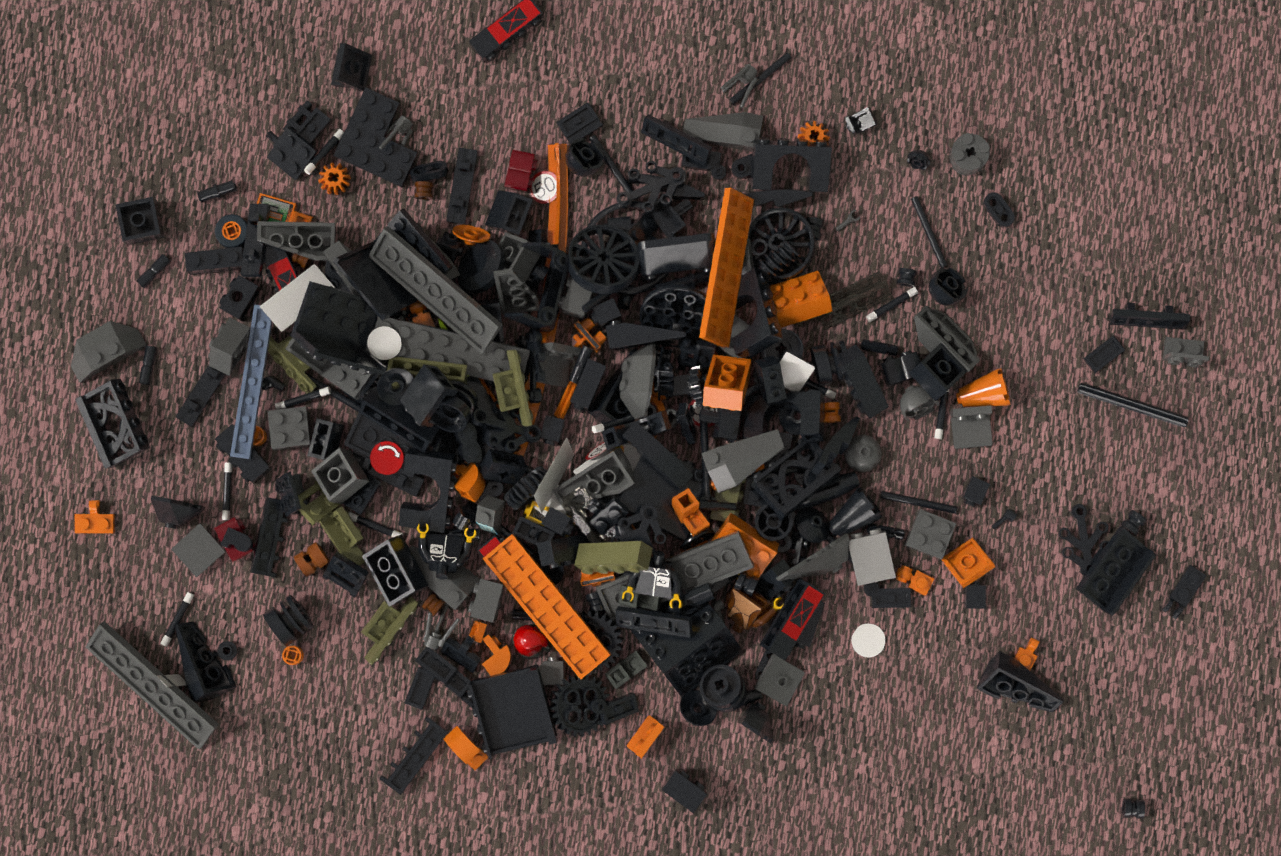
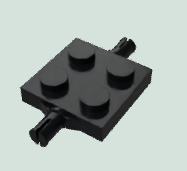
[266,127,320,181]

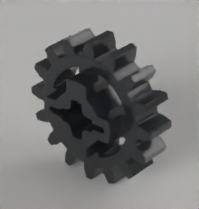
[688,365,708,407]

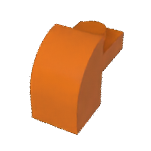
[453,463,486,503]
[672,488,710,537]
[482,634,511,676]
[443,726,488,770]

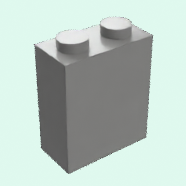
[849,528,896,586]

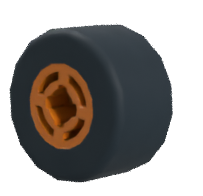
[215,214,247,248]

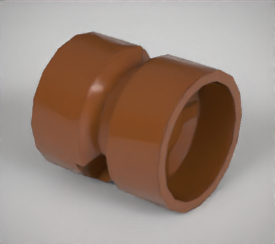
[293,542,330,577]

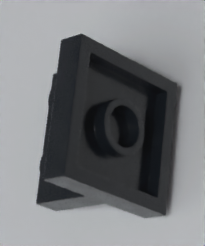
[331,43,372,91]

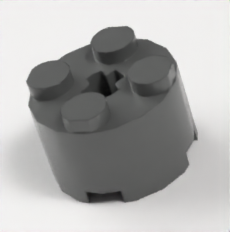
[949,133,990,176]

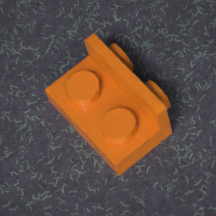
[627,715,665,759]

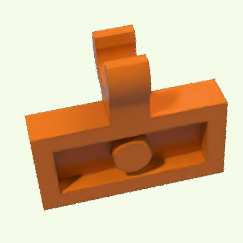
[75,500,115,533]

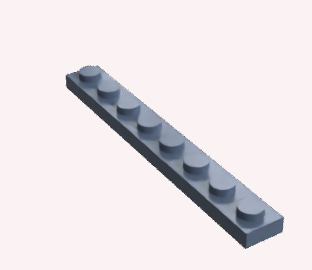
[230,304,272,459]

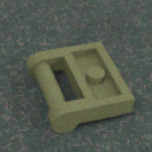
[297,480,342,526]

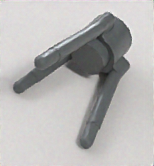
[721,64,758,108]
[379,116,413,149]
[423,603,460,650]

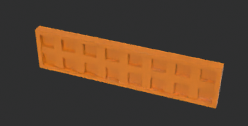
[699,188,754,348]
[483,534,612,679]

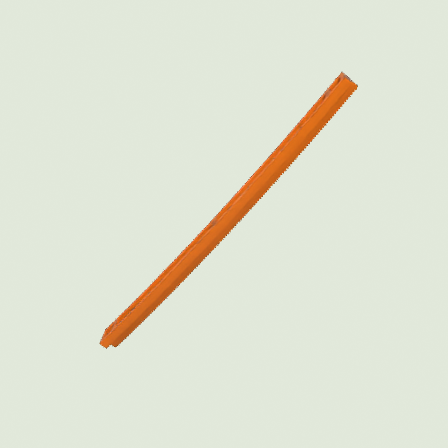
[512,143,568,457]

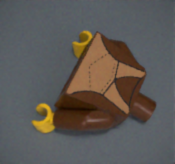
[726,573,783,633]

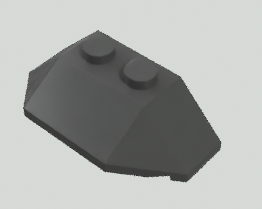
[914,306,980,372]
[71,321,147,383]
[619,343,656,420]

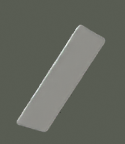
[157,674,186,687]

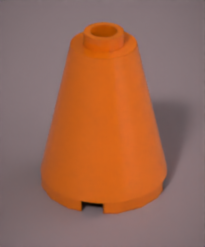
[956,368,1011,407]

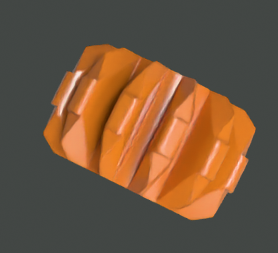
[797,121,830,142]
[318,163,351,195]

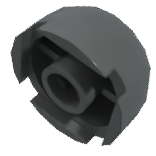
[900,385,939,421]
[844,434,882,473]

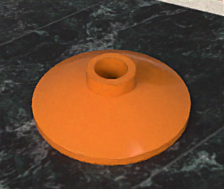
[452,225,490,245]

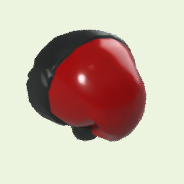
[513,624,552,660]

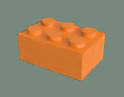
[770,271,832,328]
[703,354,751,411]
[710,513,779,578]

